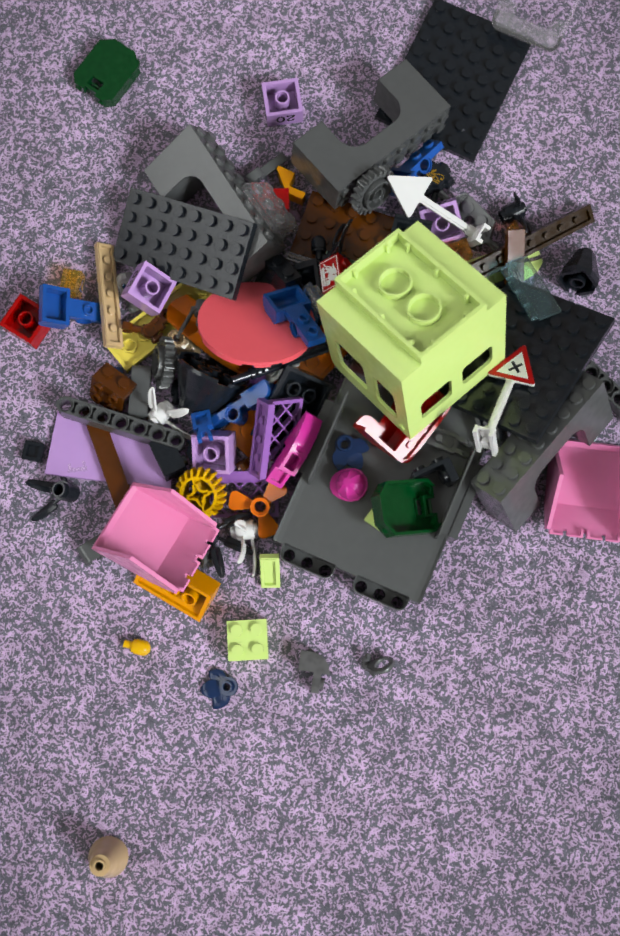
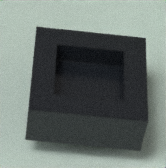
[21,440,46,463]

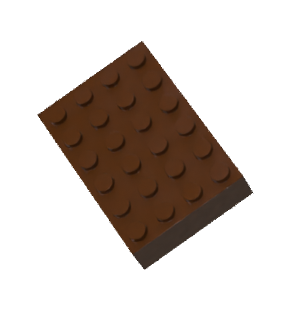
[288,191,394,267]

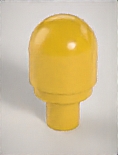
[123,638,151,656]

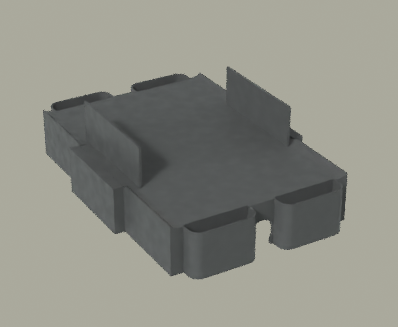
[273,359,484,612]

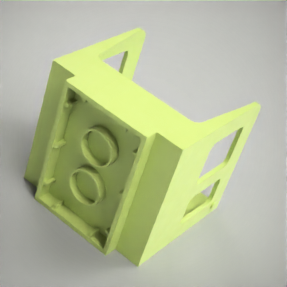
[316,221,506,440]

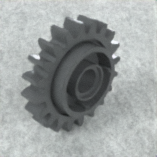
[350,165,394,215]
[151,336,178,389]

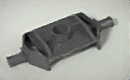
[437,190,500,251]

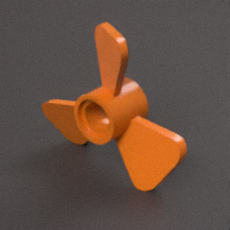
[228,483,287,539]

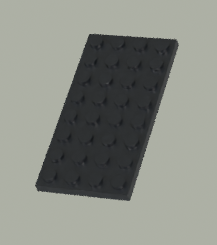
[113,187,258,301]

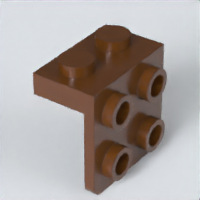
[90,362,137,413]

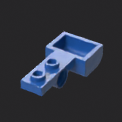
[389,139,444,197]
[38,284,101,329]
[263,284,326,348]
[211,379,275,430]

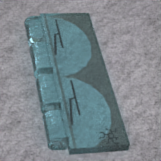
[500,256,561,321]

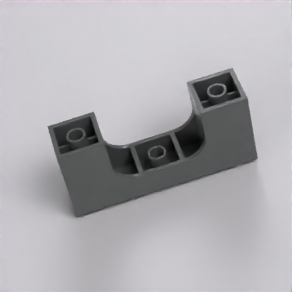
[291,59,451,210]
[144,124,287,283]
[470,371,614,532]

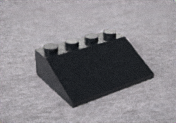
[250,364,333,447]

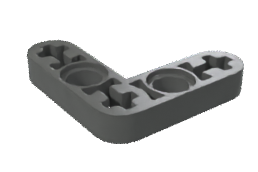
[244,152,288,188]

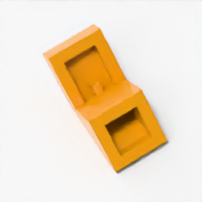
[277,165,306,206]

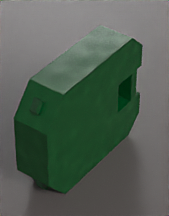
[73,39,141,108]
[371,478,441,538]

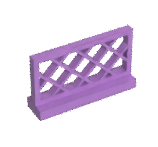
[249,397,303,480]
[204,471,279,518]

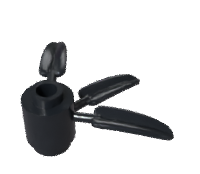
[498,192,532,233]
[322,219,353,262]
[25,476,80,521]
[206,512,253,578]

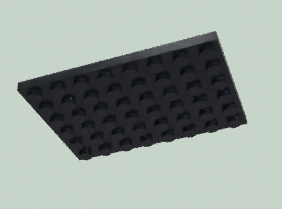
[375,0,533,163]
[439,279,615,445]

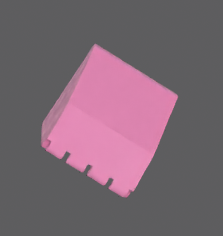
[544,439,620,543]
[91,482,220,594]

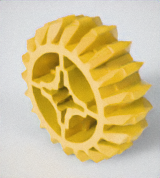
[176,466,227,517]

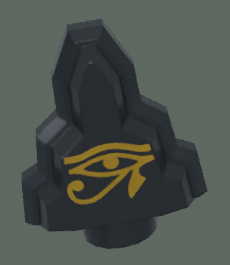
[420,161,455,198]

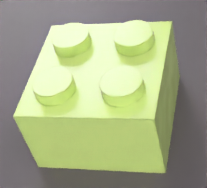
[227,619,269,661]

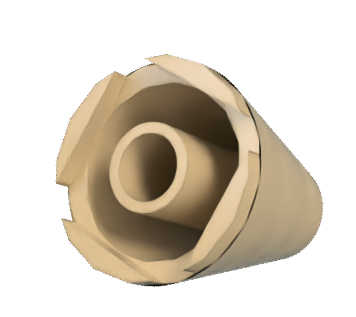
[88,836,129,878]

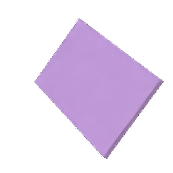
[45,411,181,488]

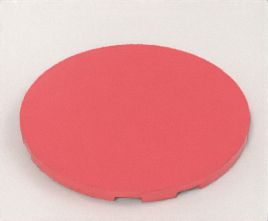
[198,282,315,368]

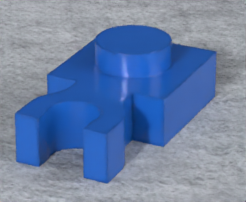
[191,409,214,444]

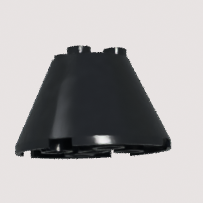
[177,351,250,415]

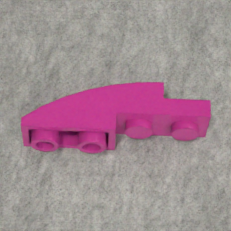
[265,411,322,489]

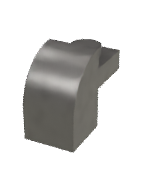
[298,650,330,694]

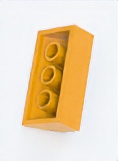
[133,569,221,622]

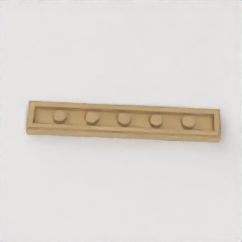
[94,242,124,349]

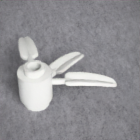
[147,387,191,440]
[230,519,258,577]

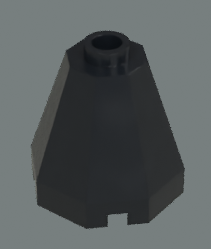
[557,248,599,296]

